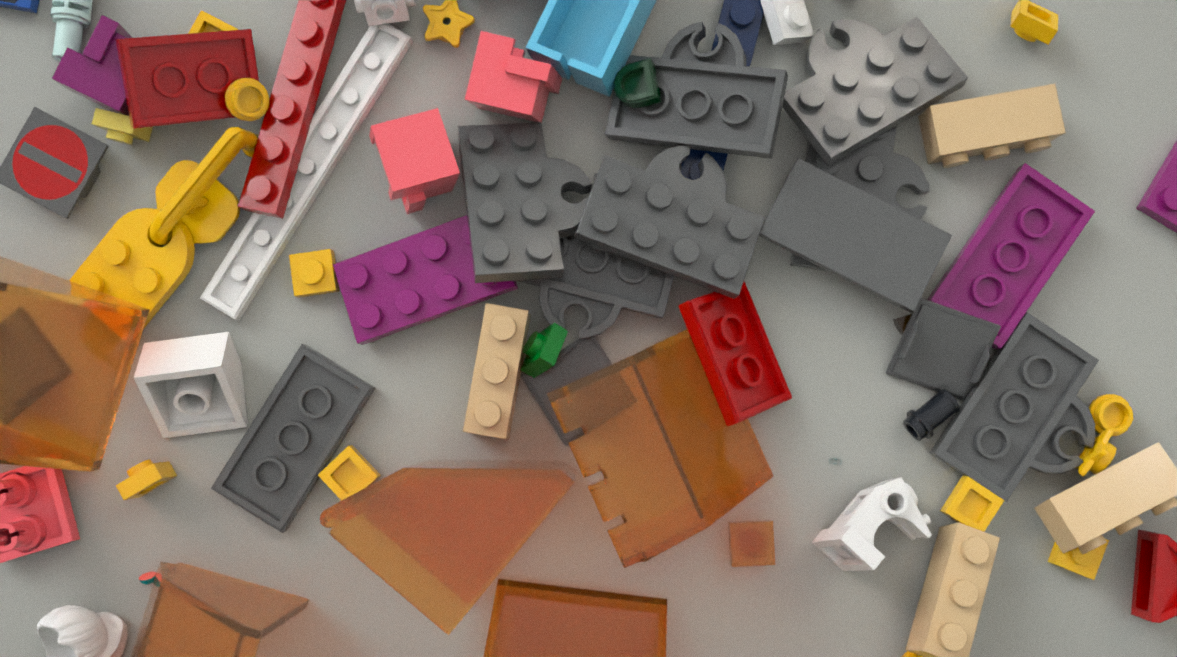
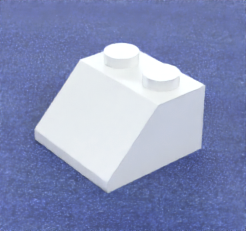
[134,332,248,439]

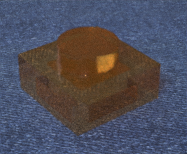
[728,520,776,567]

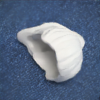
[37,605,128,657]

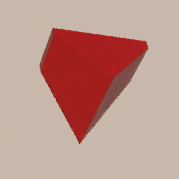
[1131,529,1177,623]

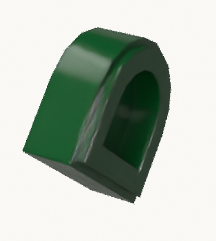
[614,58,661,108]

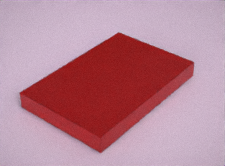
[115,29,259,129]
[678,281,792,427]

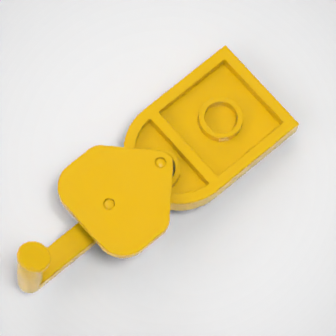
[64,127,259,342]

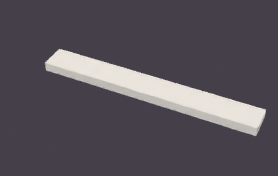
[200,23,413,321]

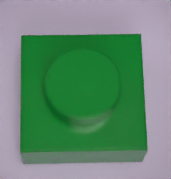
[520,322,568,378]

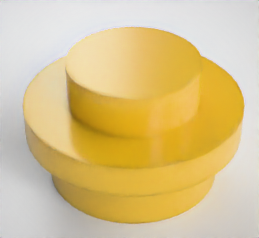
[225,78,269,121]
[1089,394,1133,436]

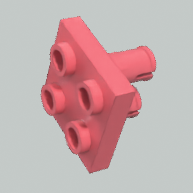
[0,458,80,563]

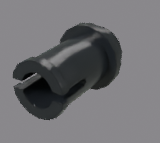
[903,389,960,441]

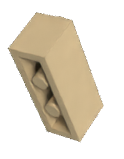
[918,84,1066,168]
[463,303,531,439]
[1034,442,1177,554]
[905,522,1000,657]

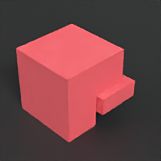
[465,31,562,123]
[369,108,460,214]

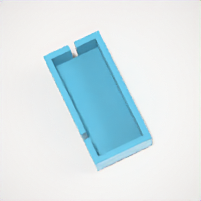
[525,0,657,97]

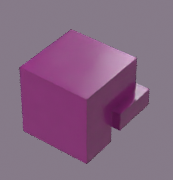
[52,15,132,116]

